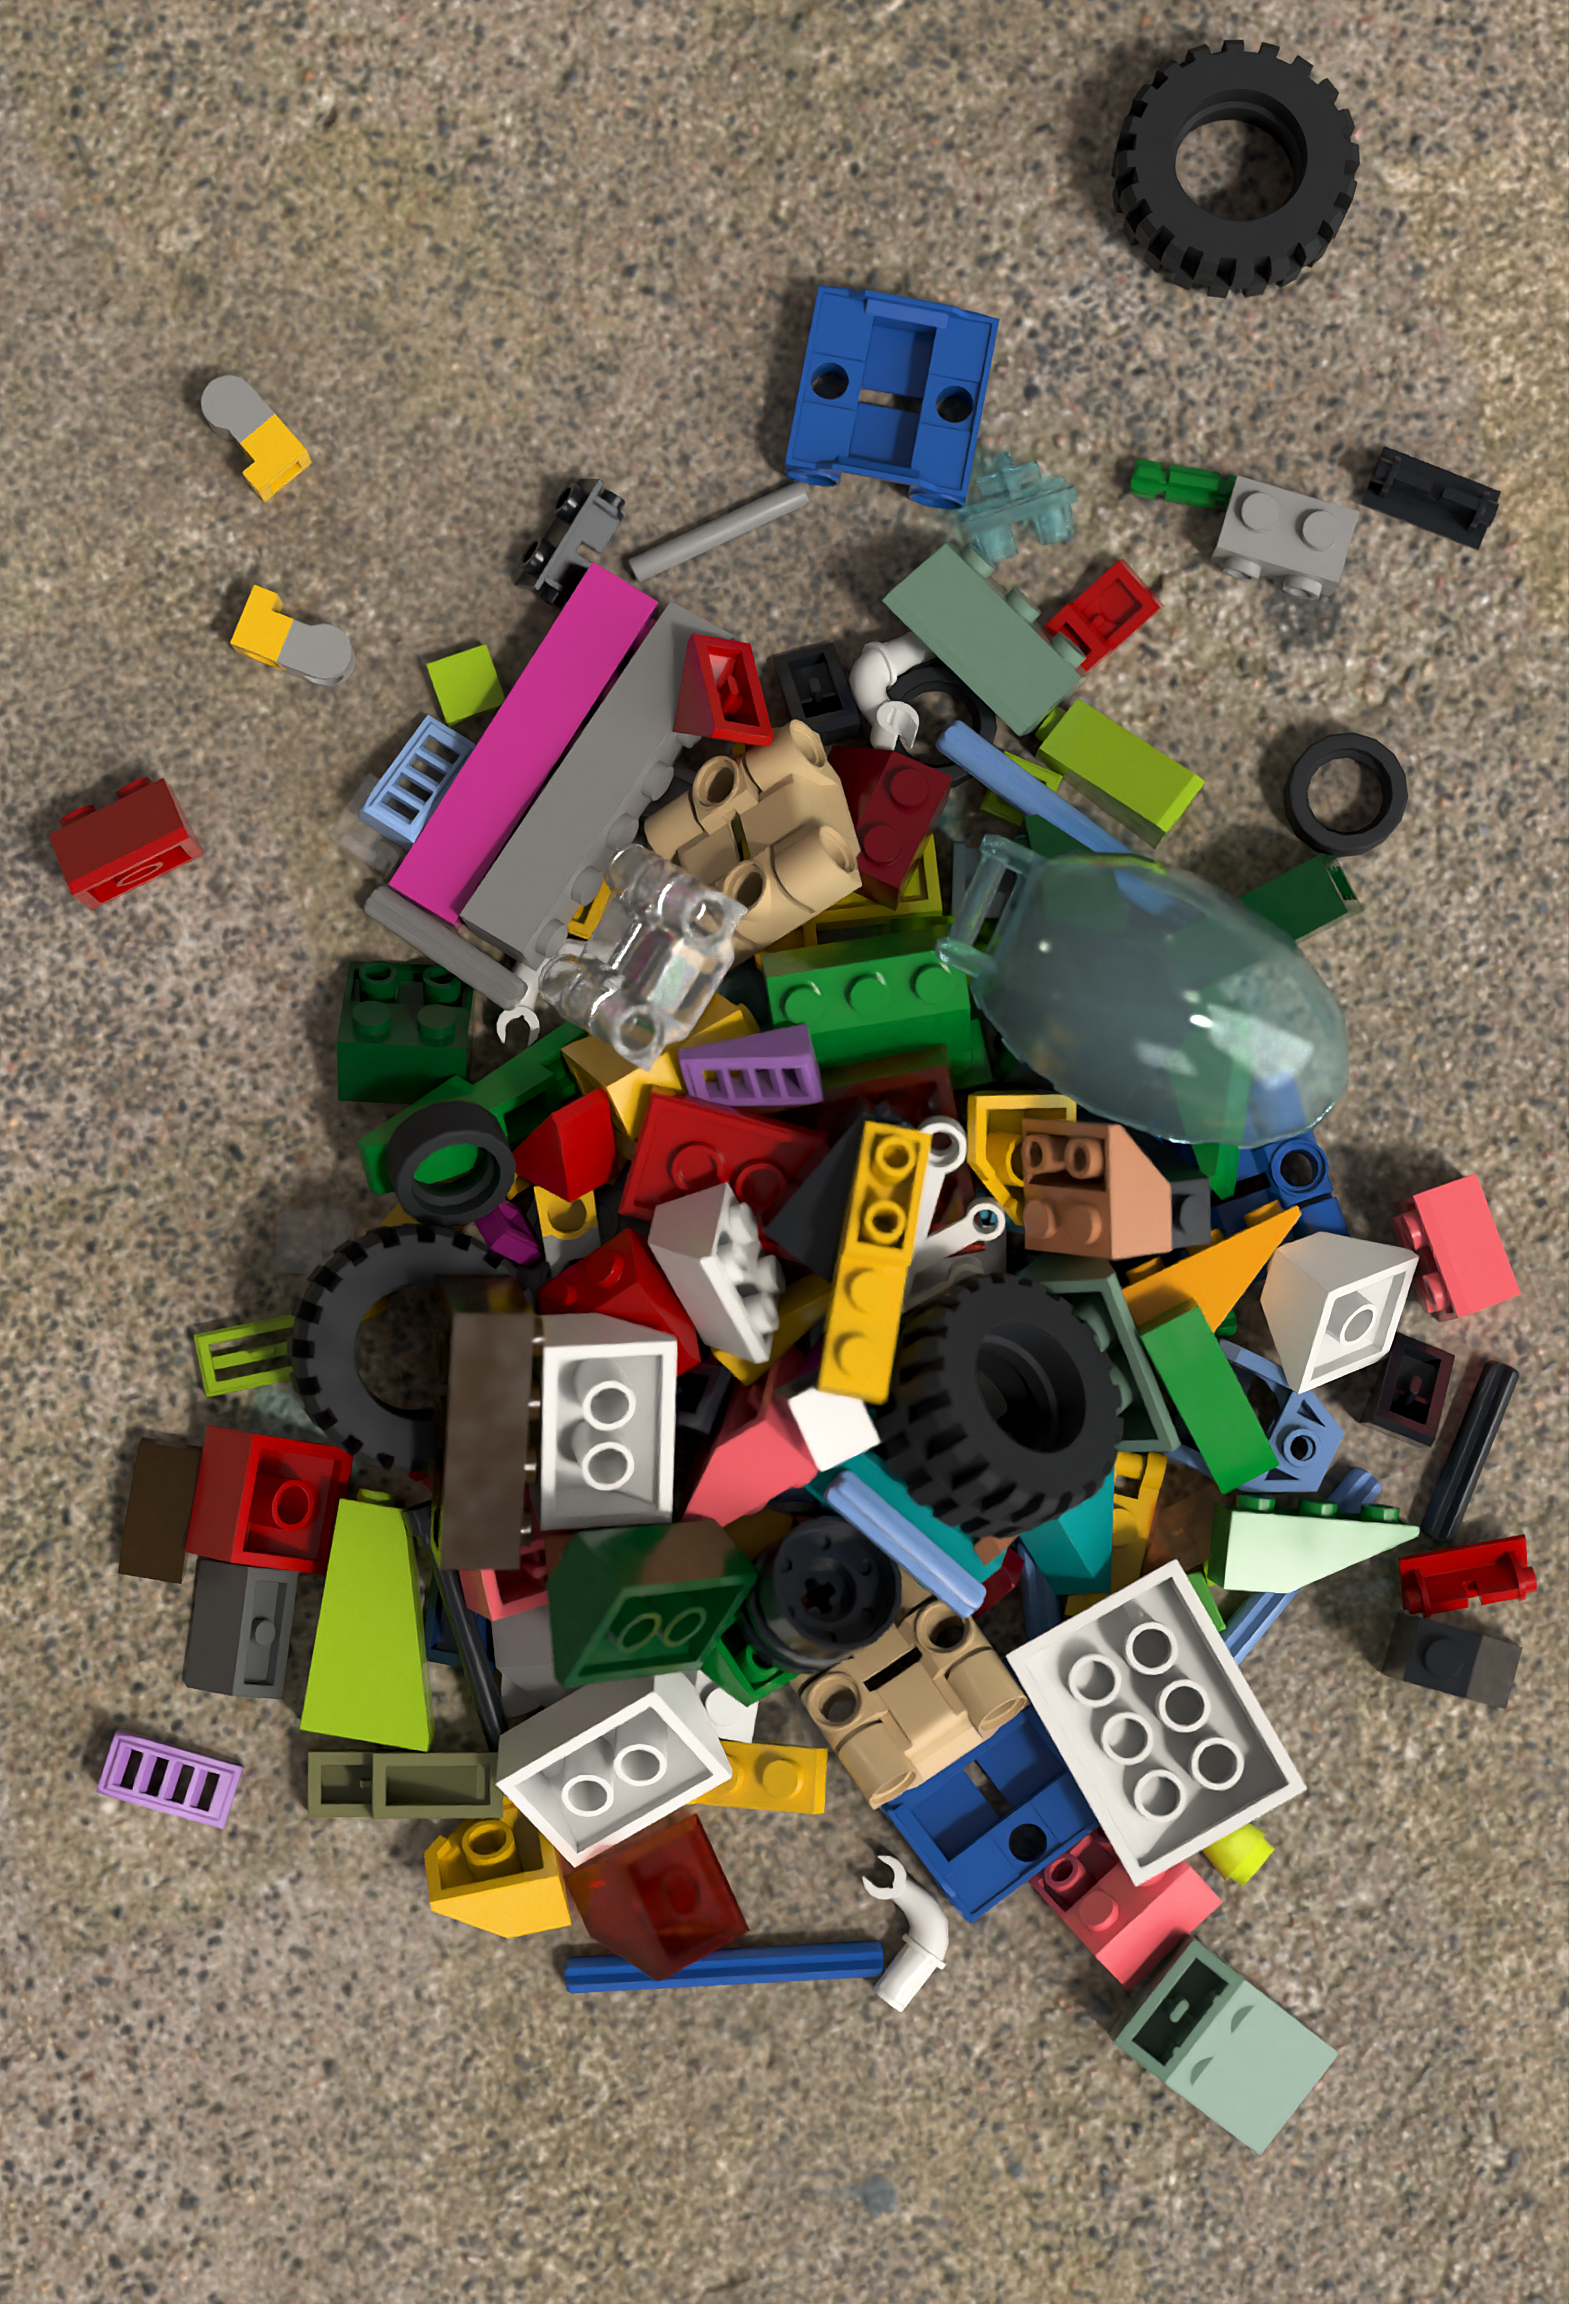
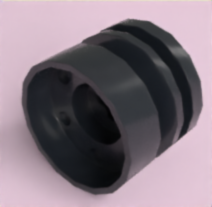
[735,1515,902,1675]

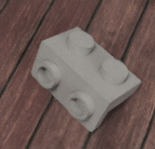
[1210,475,1360,600]

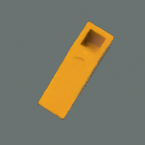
[1120,1199,1301,1333]

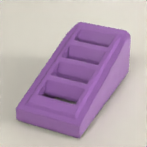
[678,1023,824,1106]
[96,1728,244,1829]

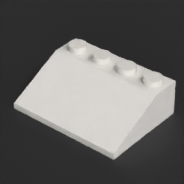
[1005,1559,1307,1887]

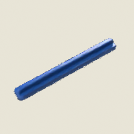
[564,1940,884,1993]

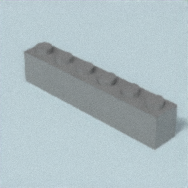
[459,601,736,971]

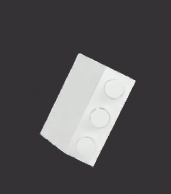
[529,1313,677,1530]
[496,1672,732,1868]

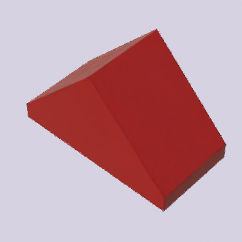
[673,633,774,747]
[512,1087,619,1203]

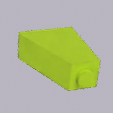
[1034,698,1205,850]

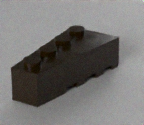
[431,1275,544,1570]

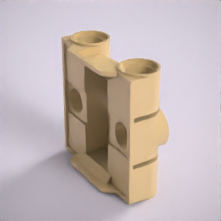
[644,719,862,978]
[789,1565,1030,1810]

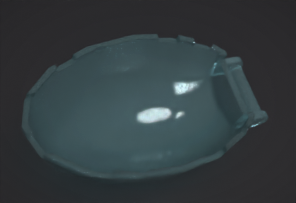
[934,834,1349,1149]

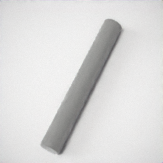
[628,480,809,583]

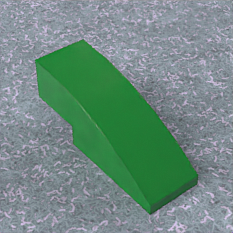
[1136,1297,1280,1495]

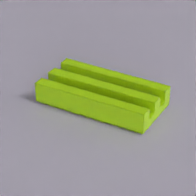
[194,1314,295,1398]

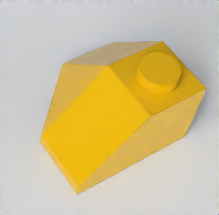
[967,1090,1077,1226]
[424,1794,571,1938]

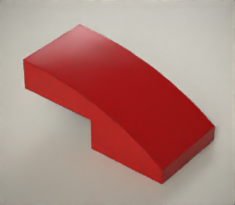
[1042,559,1165,673]

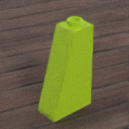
[299,1488,436,1752]

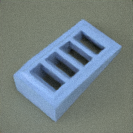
[359,715,476,851]

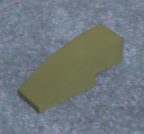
[308,1749,503,1819]

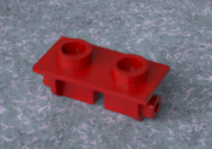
[1398,1534,1537,1619]

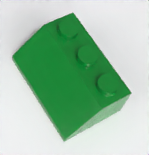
[760,923,971,1074]

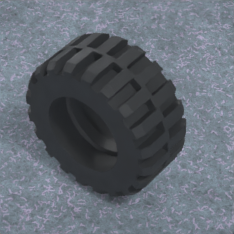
[1111,39,1360,299]
[287,1223,537,1475]
[868,1272,1124,1539]

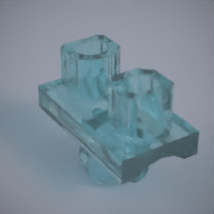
[955,450,1078,563]

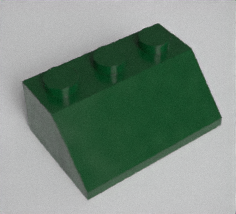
[547,1520,760,1688]

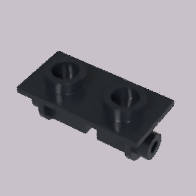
[1361,446,1501,551]
[515,478,626,610]

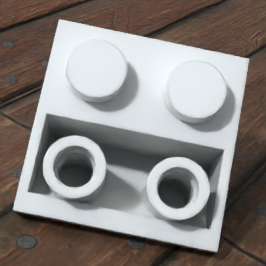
[648,1182,786,1363]

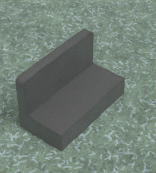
[185,1560,298,1699]

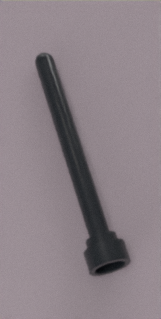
[402,1499,509,1797]

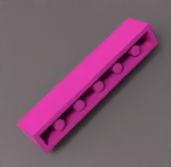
[389,562,659,932]

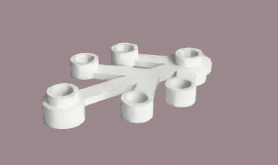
[899,1116,1005,1318]

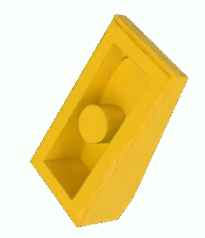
[709,1272,832,1386]

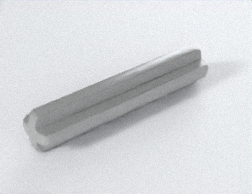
[364,885,528,1011]

